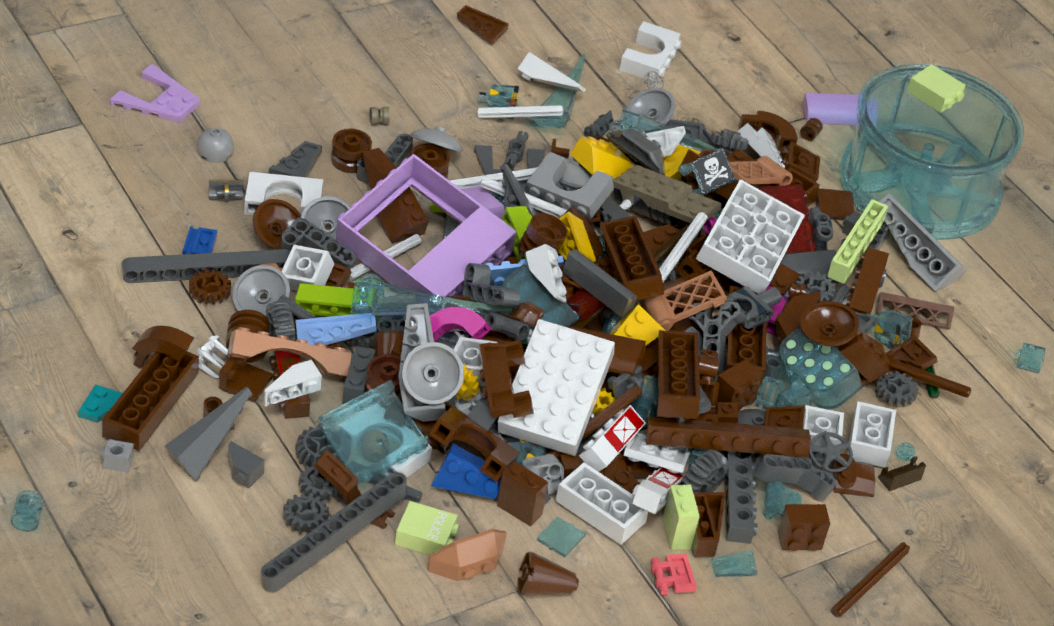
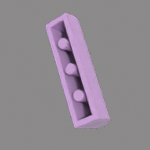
[802,93,874,126]

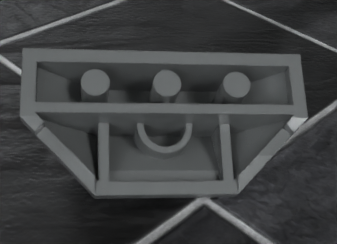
[606,128,666,176]

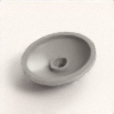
[625,88,676,132]
[410,126,462,153]
[559,158,593,188]
[301,196,350,241]
[233,265,291,316]
[402,342,464,404]

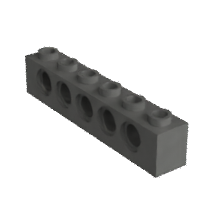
[724,451,758,544]

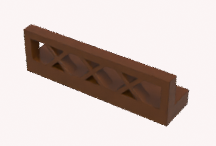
[876,292,954,329]

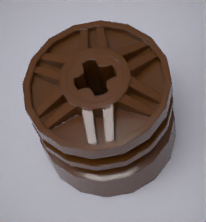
[519,213,568,256]
[226,309,270,363]

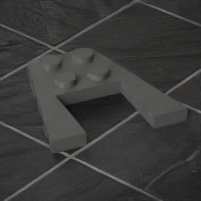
[474,145,545,199]

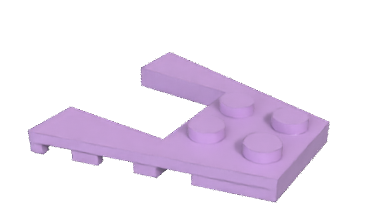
[110,64,200,123]

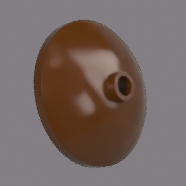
[253,199,301,250]
[800,301,859,347]

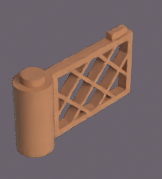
[728,156,793,189]
[642,271,727,331]

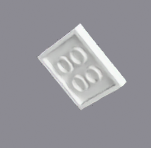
[624,432,692,473]

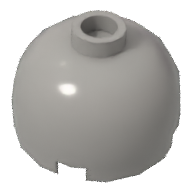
[197,128,234,163]

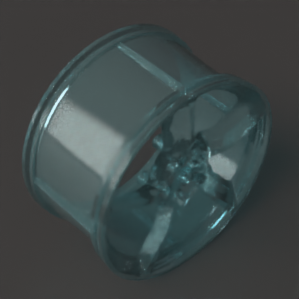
[839,64,1024,240]

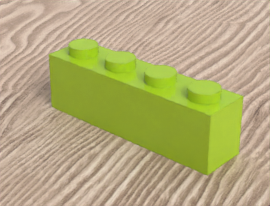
[501,206,532,262]
[295,283,377,317]

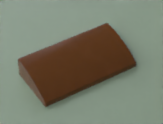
[570,327,646,376]

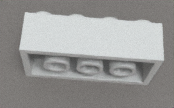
[556,463,648,545]

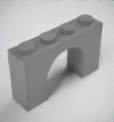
[527,152,614,219]

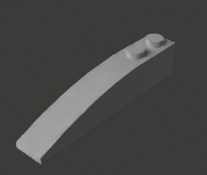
[880,193,967,292]
[398,303,445,422]

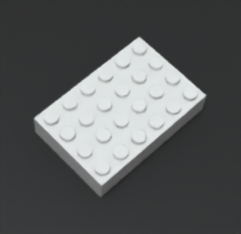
[696,179,805,294]
[498,319,615,456]

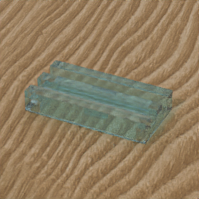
[755,376,784,409]

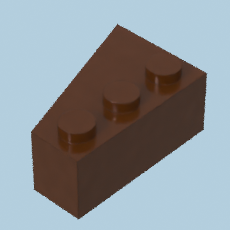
[838,330,890,382]
[692,492,726,557]

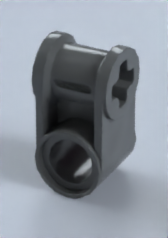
[764,346,784,381]

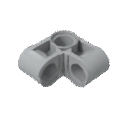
[522,454,564,495]

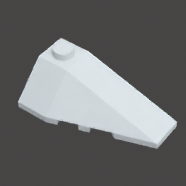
[518,52,586,92]

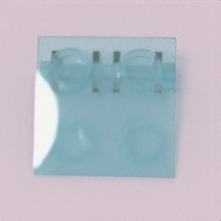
[763,481,802,519]

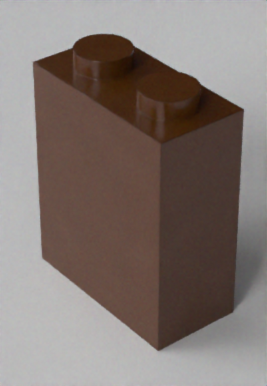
[497,461,548,527]

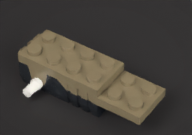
[613,165,721,226]

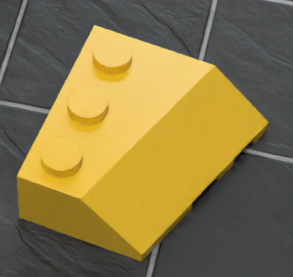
[570,136,635,181]

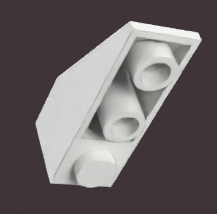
[525,244,567,302]
[264,360,322,406]

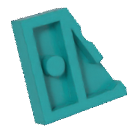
[78,384,123,423]

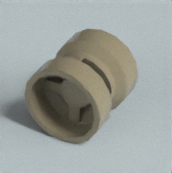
[370,107,390,125]

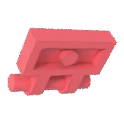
[651,553,696,595]

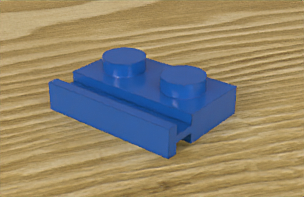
[182,226,217,255]

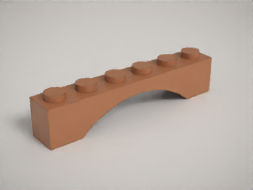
[227,327,352,379]

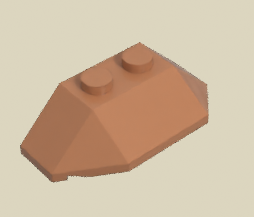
[427,529,507,581]

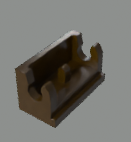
[878,456,926,492]

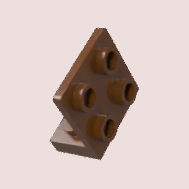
[219,356,273,401]

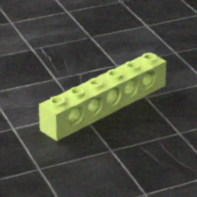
[827,199,888,284]

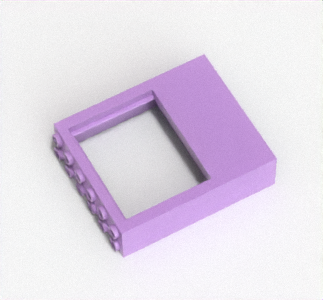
[336,154,516,314]

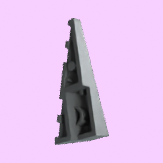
[500,164,536,257]
[165,387,253,482]

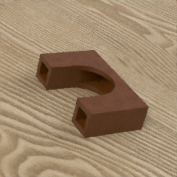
[429,406,521,482]

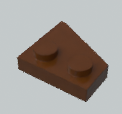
[885,336,938,370]

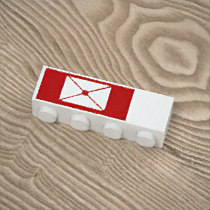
[579,405,646,472]
[632,467,685,514]

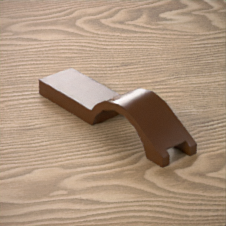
[313,450,396,529]

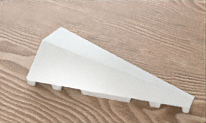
[737,123,785,168]

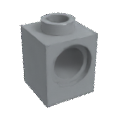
[100,439,133,473]

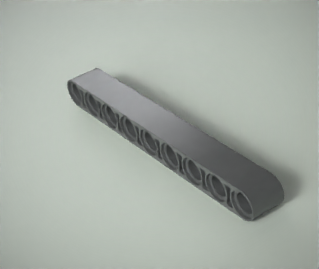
[121,249,291,283]
[261,472,407,592]

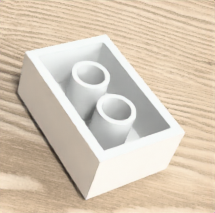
[847,401,896,468]

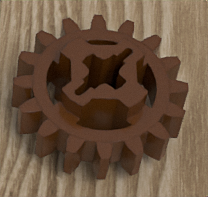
[189,269,231,304]

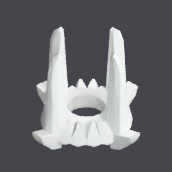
[196,335,230,378]

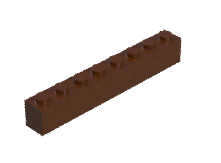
[646,417,811,458]

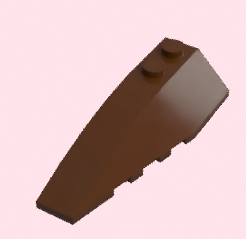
[362,148,429,243]

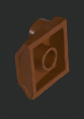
[832,454,876,497]

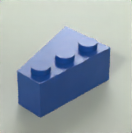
[431,444,502,499]

